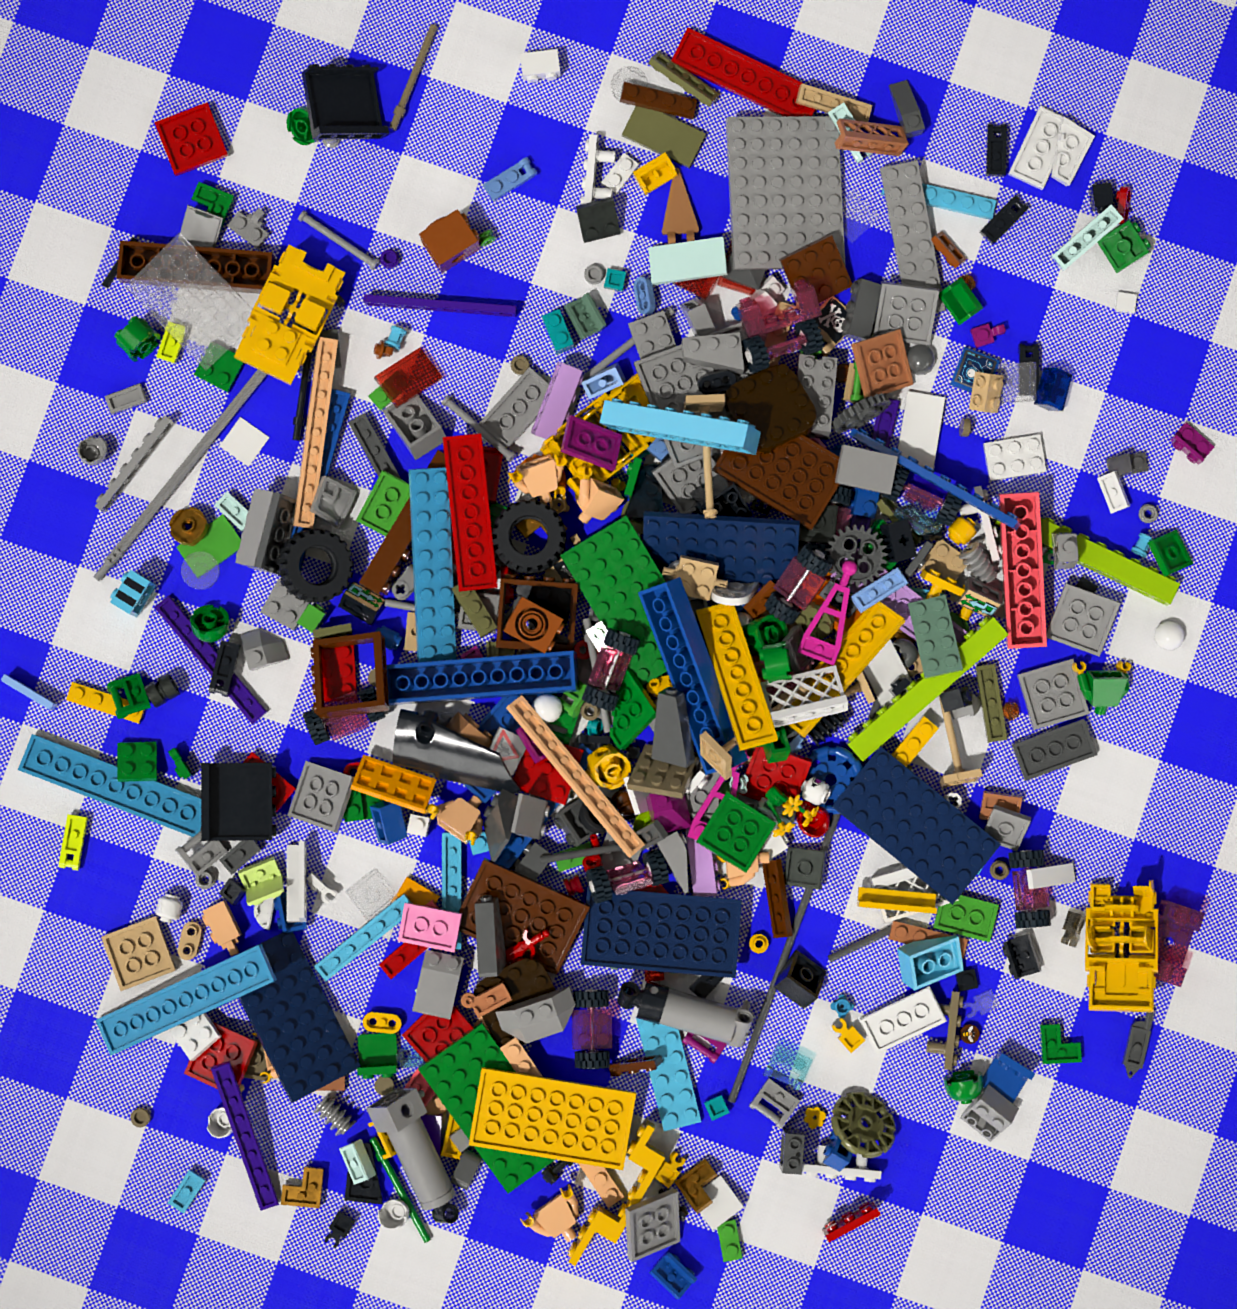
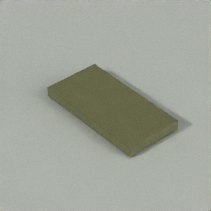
[622,106,706,169]

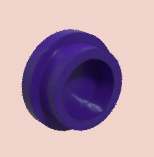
[380,249,399,269]

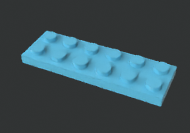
[636,1018,701,1131]

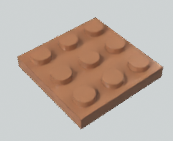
[851,329,914,398]

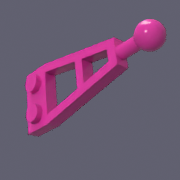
[797,560,857,666]
[687,749,747,840]

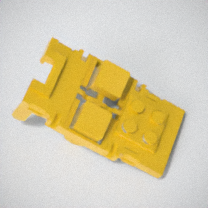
[234,245,345,385]
[540,374,656,497]
[1085,880,1159,1012]

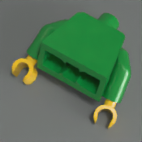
[1072,661,1131,715]

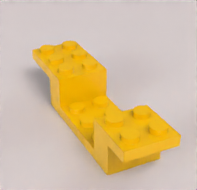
[567,1120,665,1266]

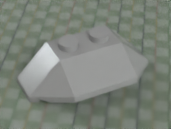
[495,986,576,1044]

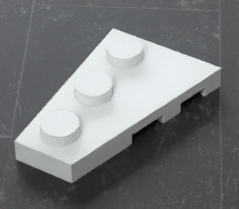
[1051,117,1095,186]

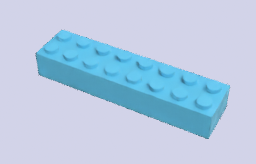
[600,398,761,455]

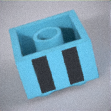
[110,569,157,617]

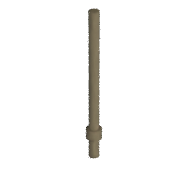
[389,24,437,131]

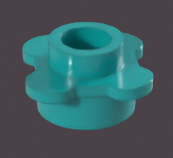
[587,718,603,736]

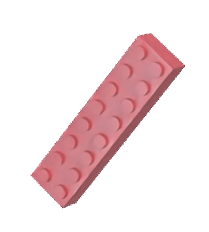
[999,491,1047,649]

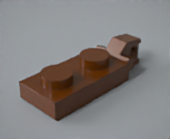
[609,1055,663,1076]

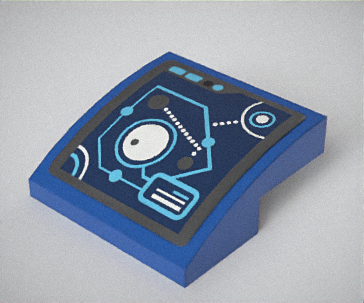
[950,347,1000,393]

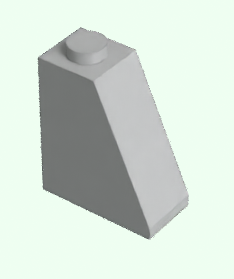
[680,297,716,337]

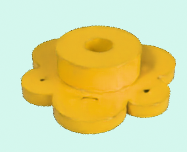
[804,1107,826,1129]

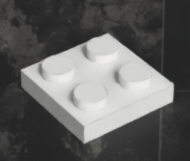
[170,1013,222,1061]

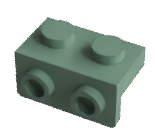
[563,293,606,340]

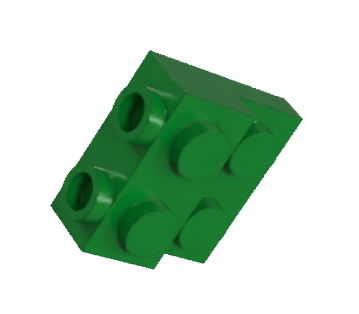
[1097,220,1152,273]
[343,790,383,822]

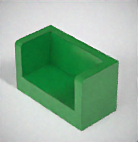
[939,277,983,325]

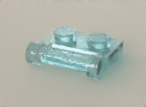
[894,504,942,535]
[763,1043,813,1091]

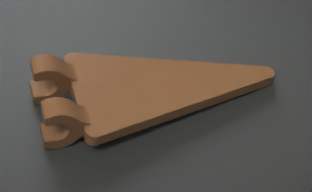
[662,168,699,244]

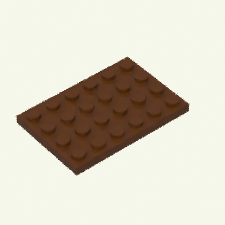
[712,435,839,530]
[458,858,590,975]

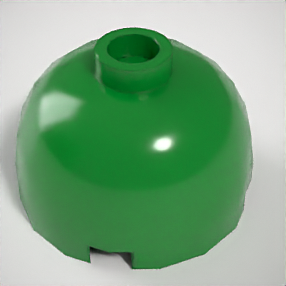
[286,106,317,146]
[190,605,229,642]
[943,1070,983,1104]

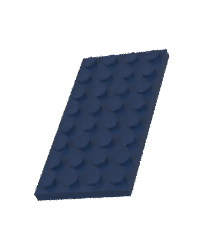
[643,511,800,586]
[831,746,1001,905]
[580,887,742,978]
[239,932,361,1103]

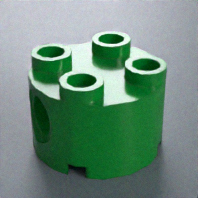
[114,316,161,362]
[743,615,789,657]
[759,641,793,683]

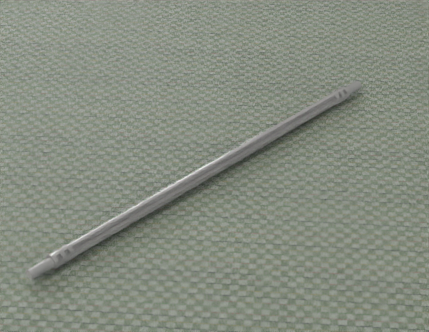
[93,322,305,581]

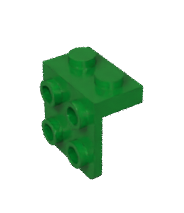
[357,1033,398,1079]

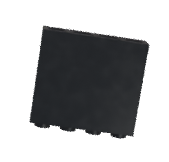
[302,64,389,140]
[201,762,276,841]

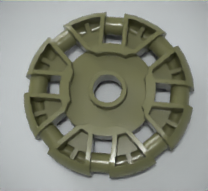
[831,1092,896,1158]

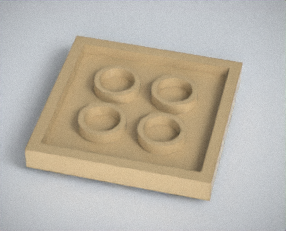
[101,916,176,991]

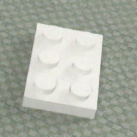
[983,434,1047,481]

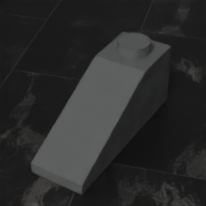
[889,80,925,139]

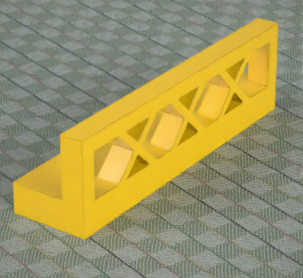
[857,887,937,914]

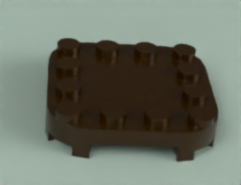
[725,364,817,454]
[474,956,556,1046]

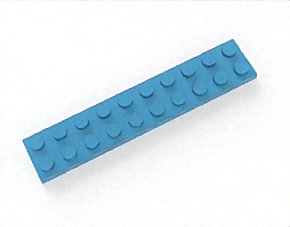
[409,467,456,662]
[18,734,201,837]
[96,944,277,1056]

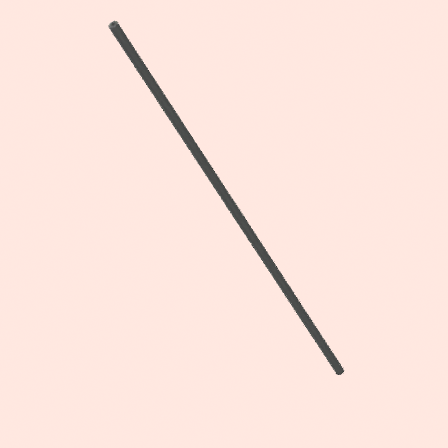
[728,697,881,1103]

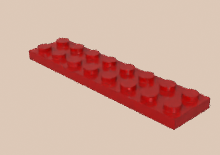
[671,28,816,117]
[442,433,498,592]

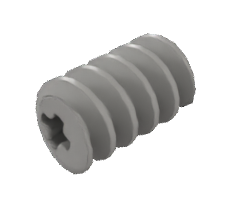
[959,541,997,584]
[314,1093,357,1136]

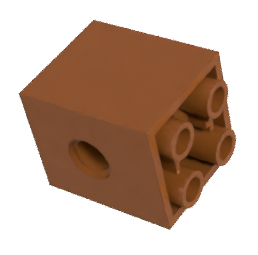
[419,209,481,274]
[503,596,565,654]

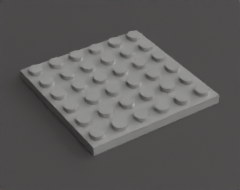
[634,322,760,470]

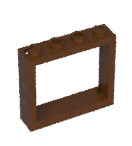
[496,574,578,652]
[310,631,389,719]

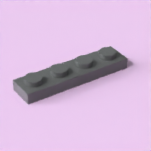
[348,413,402,480]

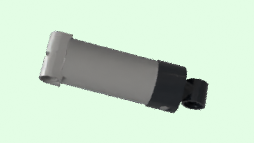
[617,974,754,1047]

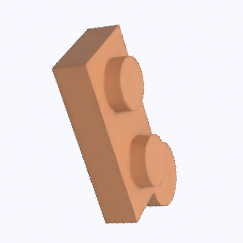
[461,981,512,1018]

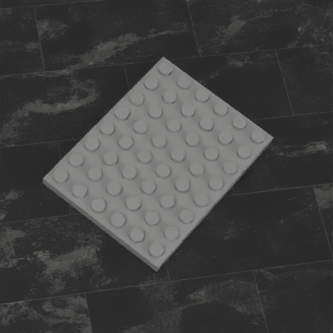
[726,116,845,270]

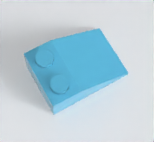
[897,935,964,991]

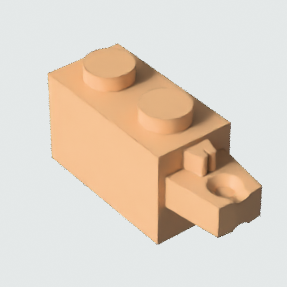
[202,900,242,957]

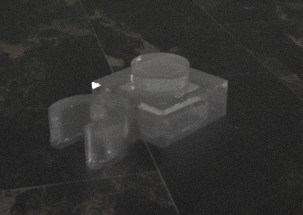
[963,989,999,1018]

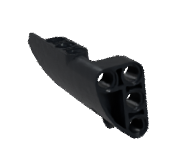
[393,709,521,794]

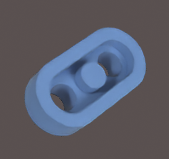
[634,277,656,315]

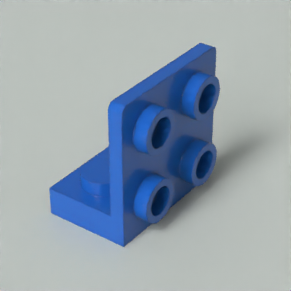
[983,1051,1035,1103]

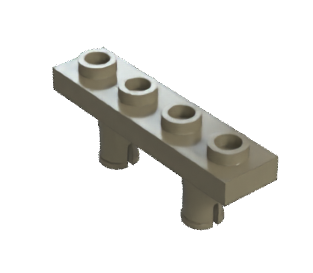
[926,991,964,1070]

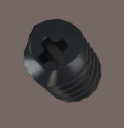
[808,713,848,747]

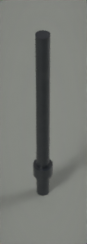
[292,329,313,441]

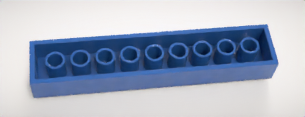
[638,577,748,775]
[387,651,579,705]

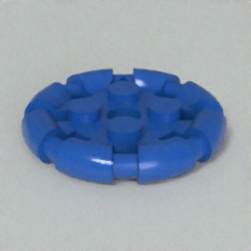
[800,745,863,815]

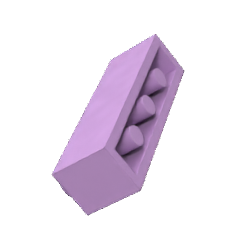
[531,361,583,439]
[685,819,720,897]

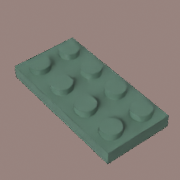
[908,595,963,679]

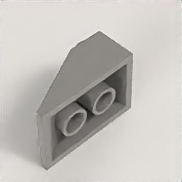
[382,391,446,460]
[511,793,550,840]
[656,831,688,894]
[412,950,464,1019]

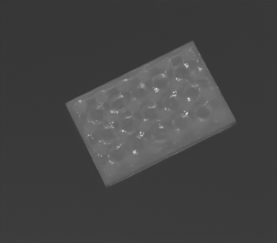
[125,233,253,371]

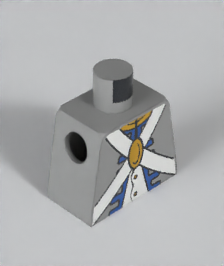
[1052,532,1078,569]

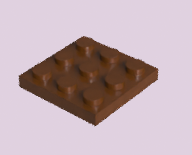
[779,234,852,311]

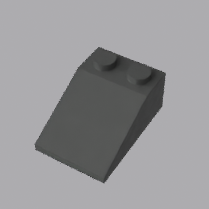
[483,789,518,862]

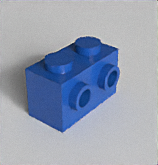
[370,800,408,845]
[823,1130,853,1172]

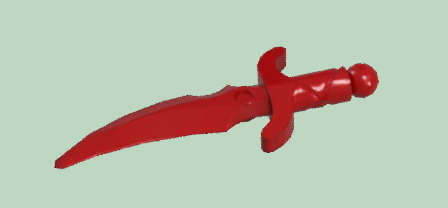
[506,929,550,963]

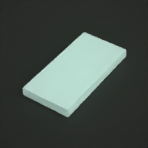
[648,237,728,285]

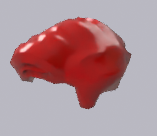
[796,801,830,838]

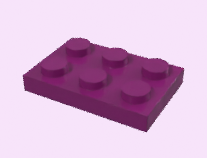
[560,415,622,471]

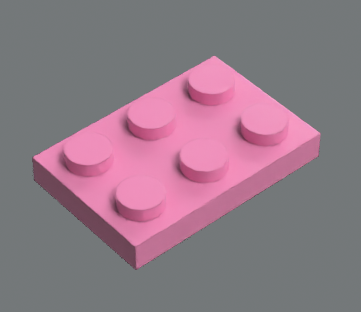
[398,902,463,952]

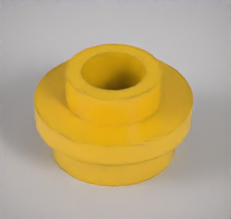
[749,934,769,953]

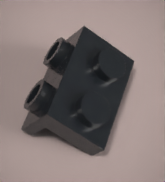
[1003,934,1042,980]

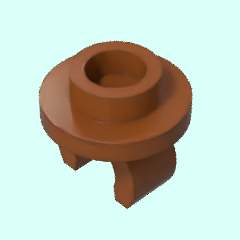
[374,340,394,359]

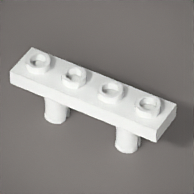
[581,134,616,205]
[959,486,1002,563]
[802,1145,882,1182]

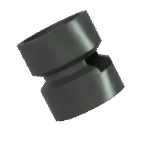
[144,673,180,708]

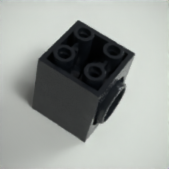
[690,475,753,517]

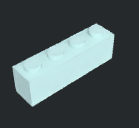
[1051,204,1124,271]

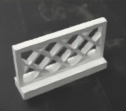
[760,665,848,728]
[870,868,959,923]

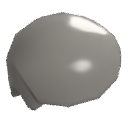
[77,436,107,465]

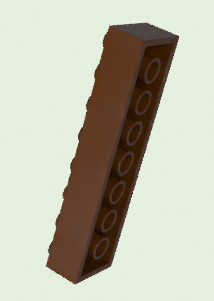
[117,241,275,294]
[359,450,445,597]

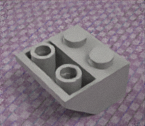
[960,1084,1019,1142]

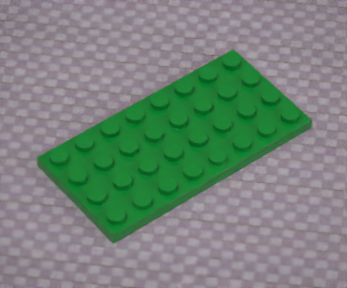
[560,515,667,686]
[418,1022,556,1193]

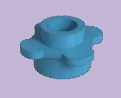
[830,995,854,1018]

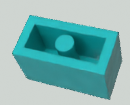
[542,309,574,355]

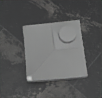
[310,476,357,528]

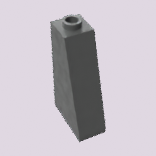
[651,687,695,768]
[475,895,507,977]

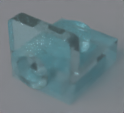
[396,1047,425,1068]

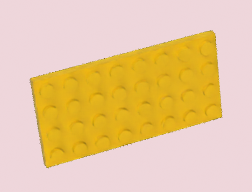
[469,1067,636,1170]

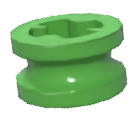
[479,230,496,247]

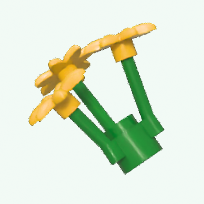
[765,786,819,837]

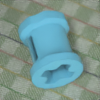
[384,325,407,350]
[1131,533,1154,558]

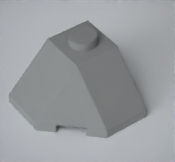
[241,629,289,671]

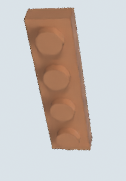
[888,921,968,958]

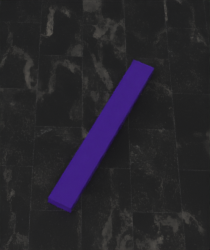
[363,294,517,317]
[846,398,900,545]
[154,595,267,724]
[211,1060,279,1211]

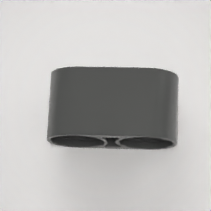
[450,1149,482,1190]

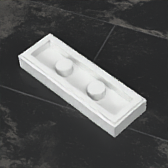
[1026,863,1076,889]

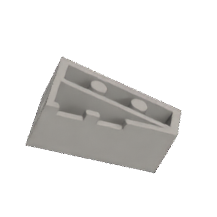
[681,332,744,375]

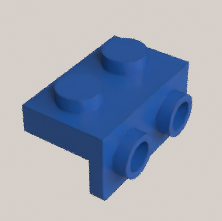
[846,486,880,519]
[273,893,308,933]
[649,1253,697,1300]

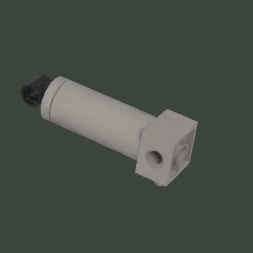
[366,1088,459,1224]

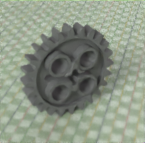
[832,393,891,433]
[825,524,888,587]

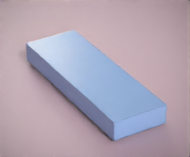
[850,567,908,613]
[1,674,58,710]

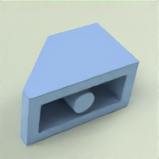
[581,363,626,400]

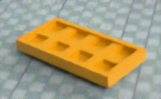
[351,755,437,814]

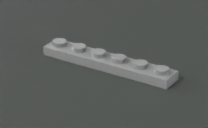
[95,416,174,513]

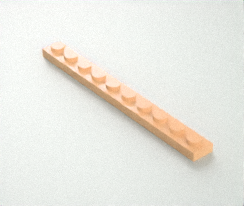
[293,337,338,529]
[506,695,645,858]
[500,1037,624,1208]

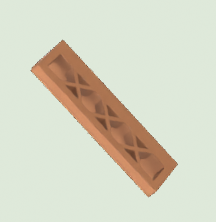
[834,118,909,156]

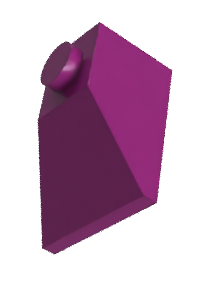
[646,794,692,833]

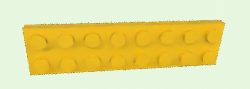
[788,602,905,738]
[696,604,778,751]

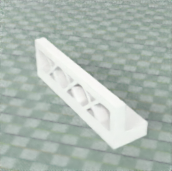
[287,841,307,923]

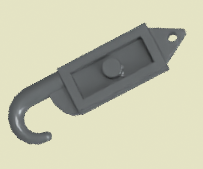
[1122,1012,1154,1079]

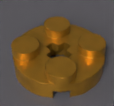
[169,507,209,546]

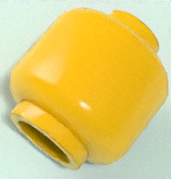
[948,517,976,545]

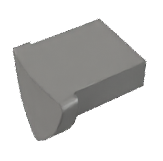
[951,694,981,720]

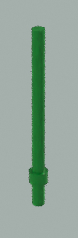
[369,1136,431,1243]

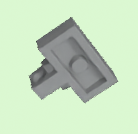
[227,208,269,250]

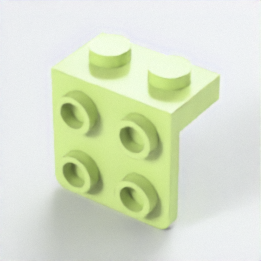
[238,856,284,906]

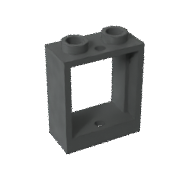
[779,1128,805,1175]

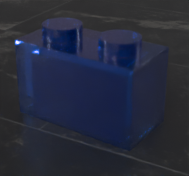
[1034,367,1072,411]

